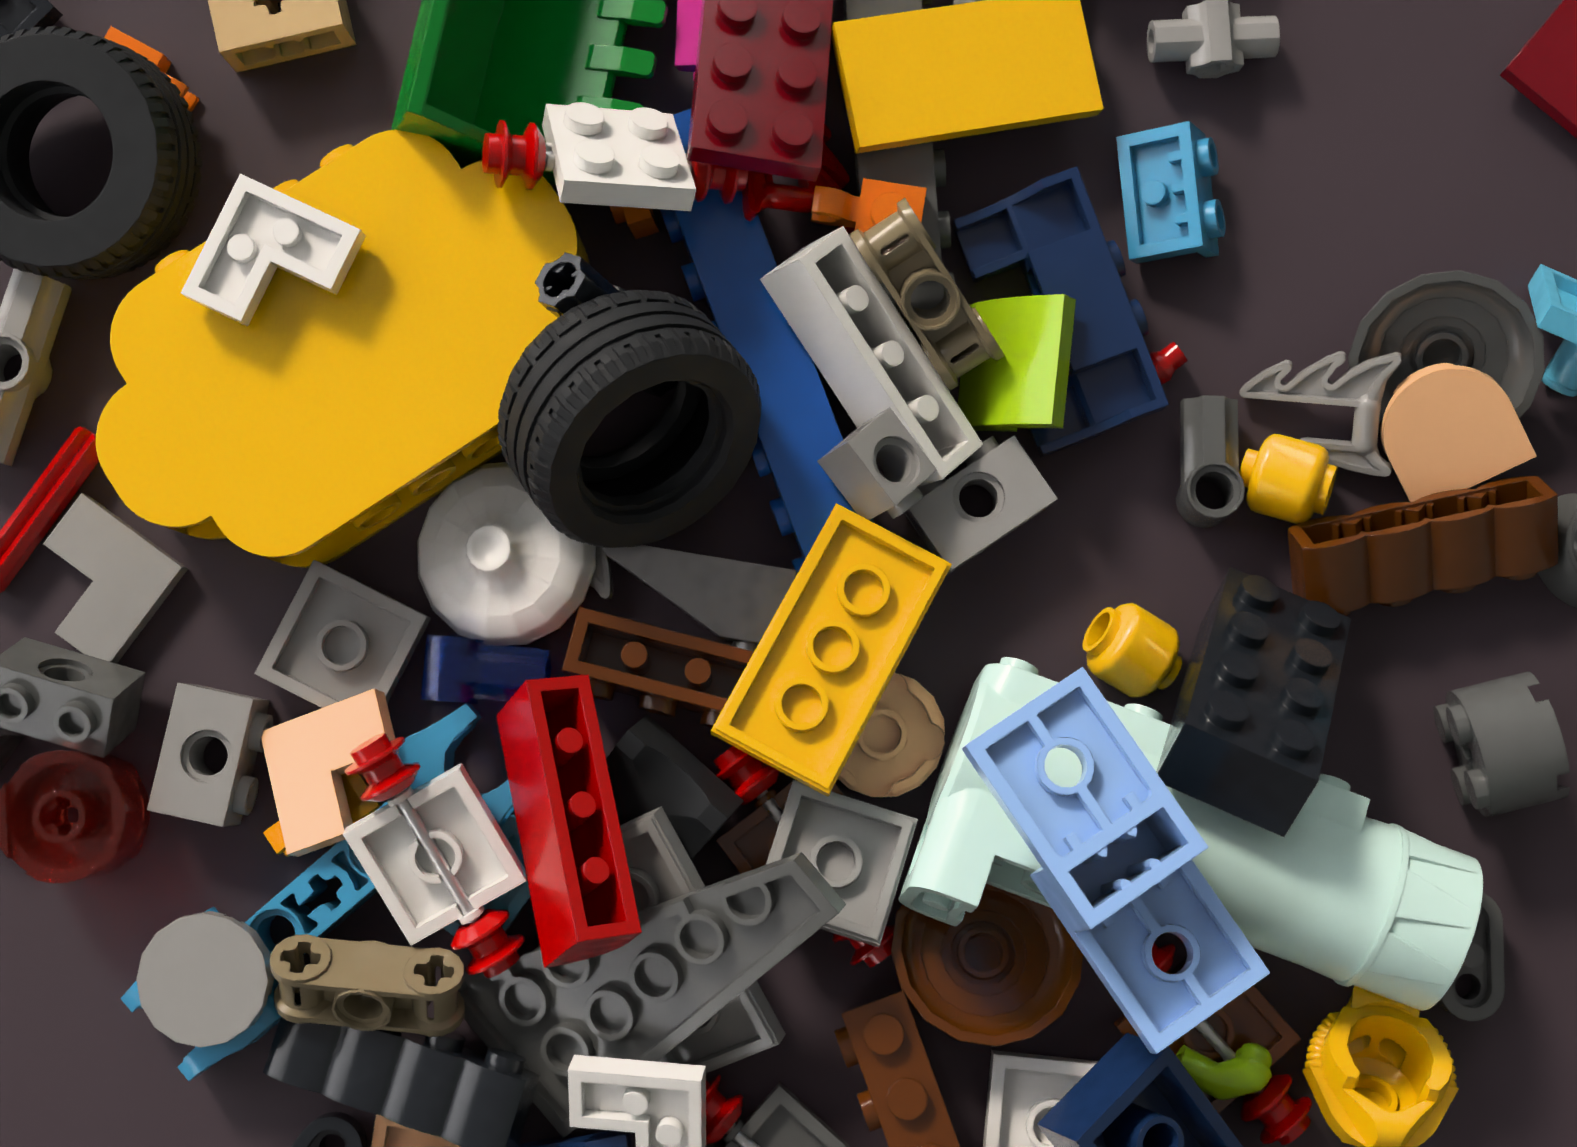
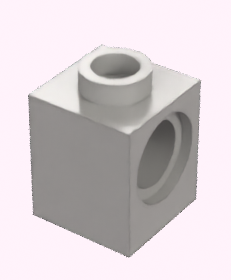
[817,407,937,520]

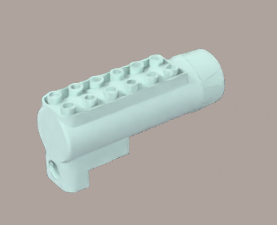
[899,657,1483,1011]

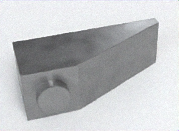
[603,545,796,652]

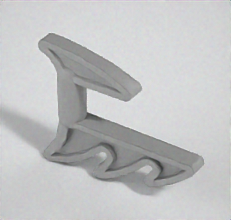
[1240,351,1402,477]

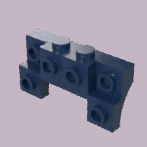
[952,166,1169,458]

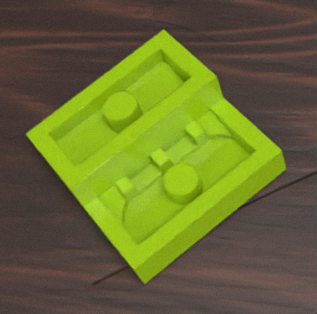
[958,294,1076,432]

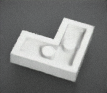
[181,174,366,327]
[568,1055,706,1147]

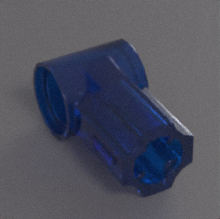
[420,635,552,704]

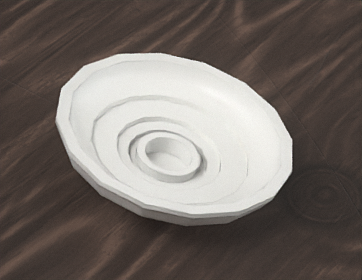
[417,462,596,647]

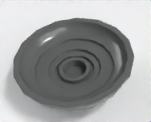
[1348,270,1545,433]

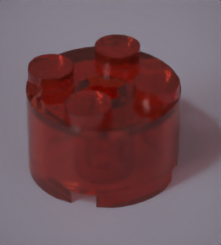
[0,750,150,883]

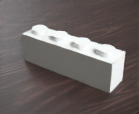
[760,226,983,487]

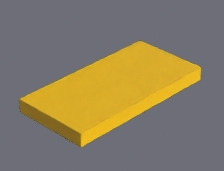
[831,0,1104,154]
[711,503,952,797]

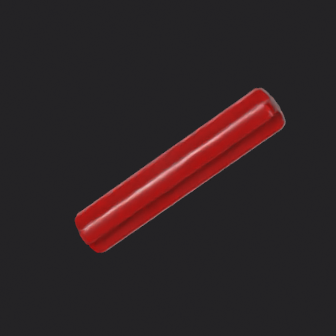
[0,426,99,593]

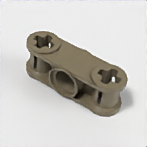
[849,198,1005,391]
[270,934,465,1037]

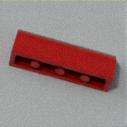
[496,674,642,968]

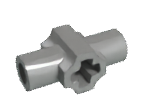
[1147,0,1280,78]

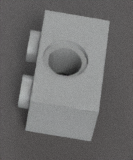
[904,436,1058,576]
[147,683,273,827]

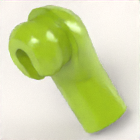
[1176,1043,1272,1100]

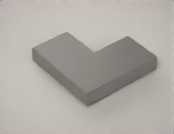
[43,493,188,664]

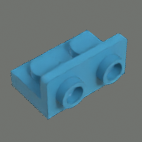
[1116,121,1226,264]

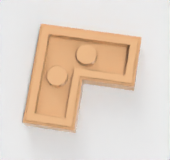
[261,689,399,857]

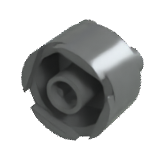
[1433,671,1570,817]

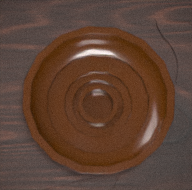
[891,884,1083,1047]

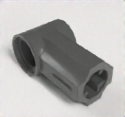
[1176,395,1245,528]

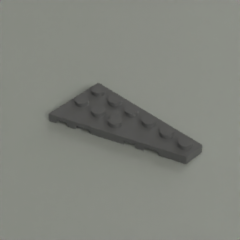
[458,852,846,1138]

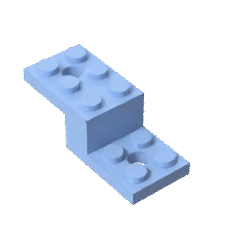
[962,667,1270,1054]

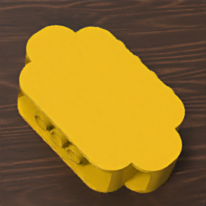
[96,129,590,568]

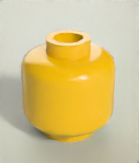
[1239,434,1338,524]
[1083,603,1182,698]

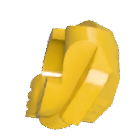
[1302,986,1459,1147]

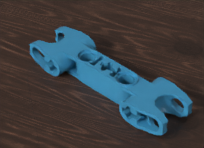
[120,703,514,1081]

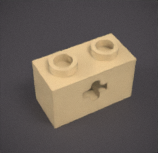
[208,0,356,73]

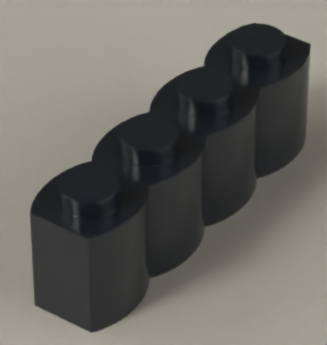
[263,994,540,1147]

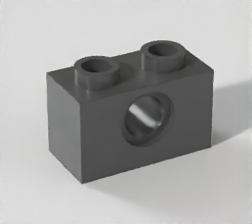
[0,637,146,758]

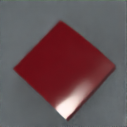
[1500,0,1577,139]

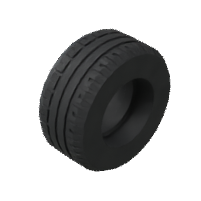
[0,26,202,280]

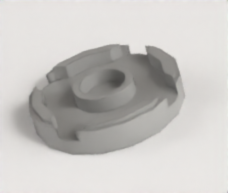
[136,911,274,1048]

